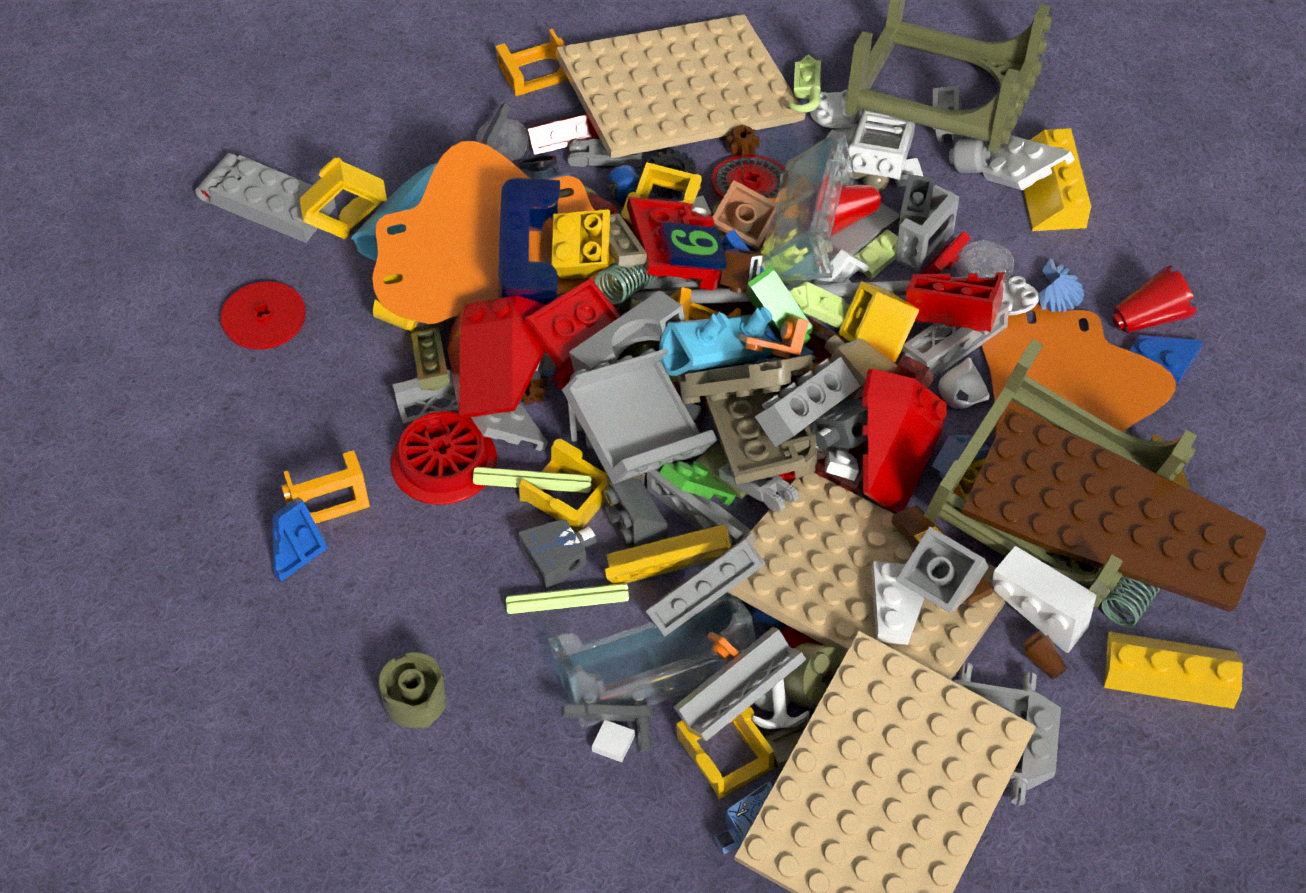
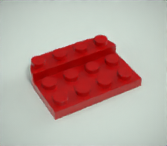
[626,197,724,291]

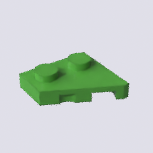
[659,461,736,505]

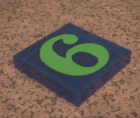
[660,222,727,270]

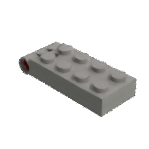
[195,153,336,243]

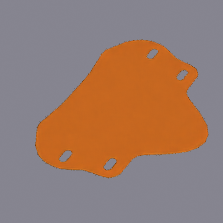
[372,141,612,324]
[981,304,1176,435]

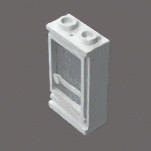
[847,110,915,179]

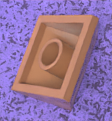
[713,180,782,250]

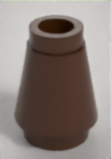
[1021,631,1068,680]

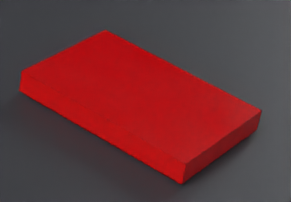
[523,278,621,368]

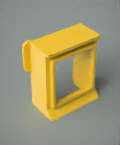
[300,158,387,239]
[621,162,702,233]
[519,439,608,532]
[676,706,775,800]

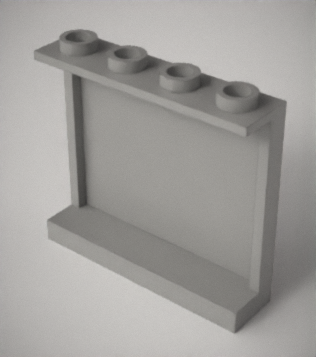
[562,348,718,484]

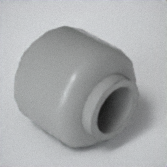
[949,139,991,173]

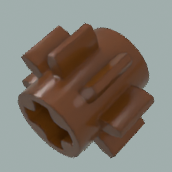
[727,125,760,158]
[522,376,550,405]

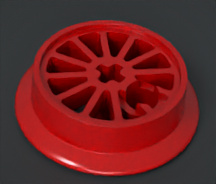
[391,411,497,505]

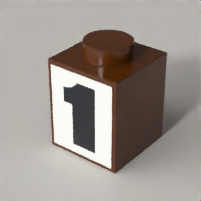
[720,248,763,293]

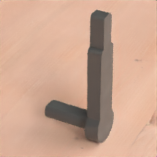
[480,102,511,148]
[561,704,654,753]

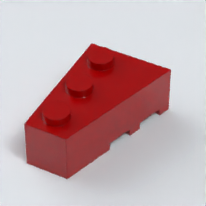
[906,272,1005,332]

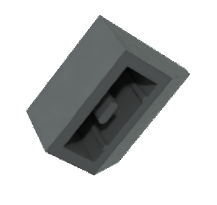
[604,475,668,548]

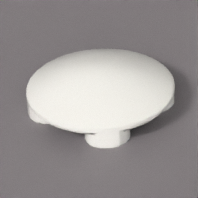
[810,90,862,128]
[1002,276,1039,315]

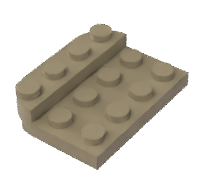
[678,355,813,404]
[705,385,818,485]

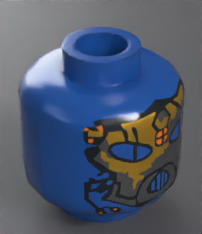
[606,165,641,205]

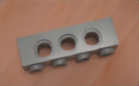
[755,357,860,447]

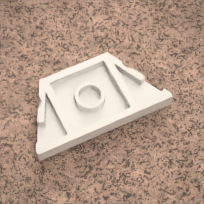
[982,135,1075,190]

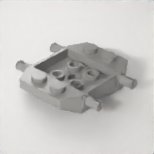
[953,662,1061,806]

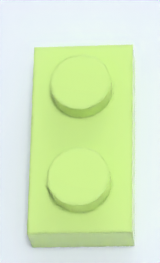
[855,229,898,279]

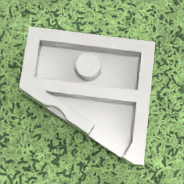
[812,249,870,285]

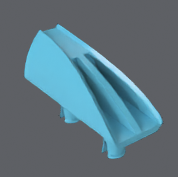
[351,164,437,261]
[659,307,774,376]

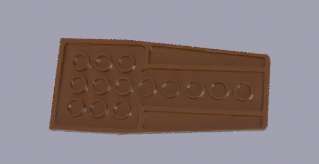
[961,408,1266,612]

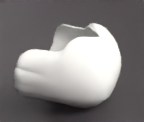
[938,357,990,409]

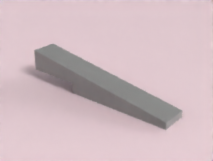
[778,203,900,304]

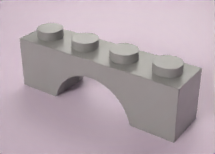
[569,290,685,373]

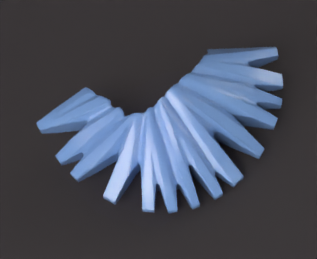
[1038,258,1084,312]

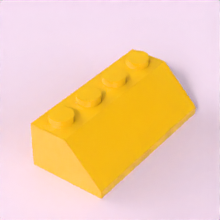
[1023,128,1091,231]
[1104,632,1243,709]

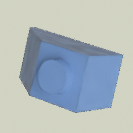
[932,434,990,479]

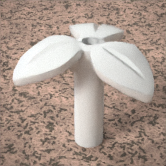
[752,678,810,729]

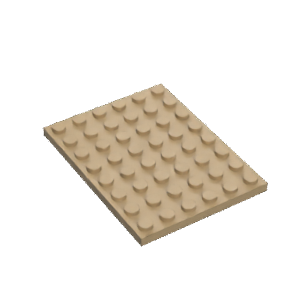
[556,14,806,158]
[728,473,1007,680]
[734,631,1036,893]

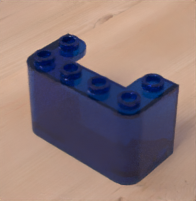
[498,178,560,305]

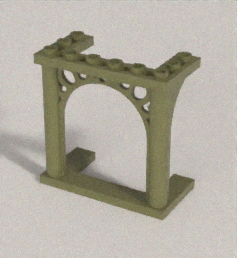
[845,0,1052,153]
[924,339,1197,609]

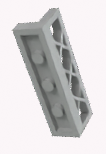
[902,302,1009,383]
[392,369,459,427]
[647,469,751,546]
[646,532,766,637]
[674,627,806,741]

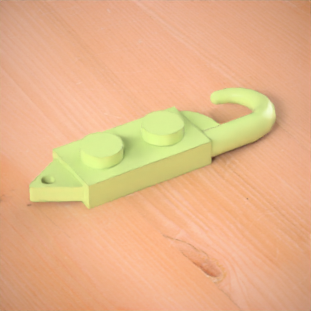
[788,55,821,113]
[789,282,850,329]

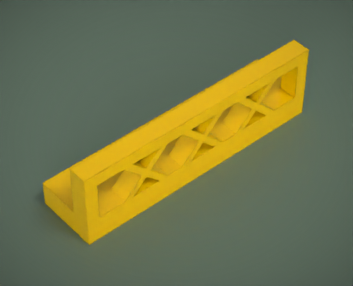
[605,524,732,584]

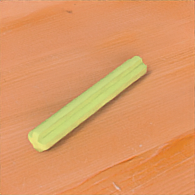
[473,467,592,493]
[506,583,629,614]

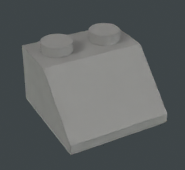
[896,527,989,614]

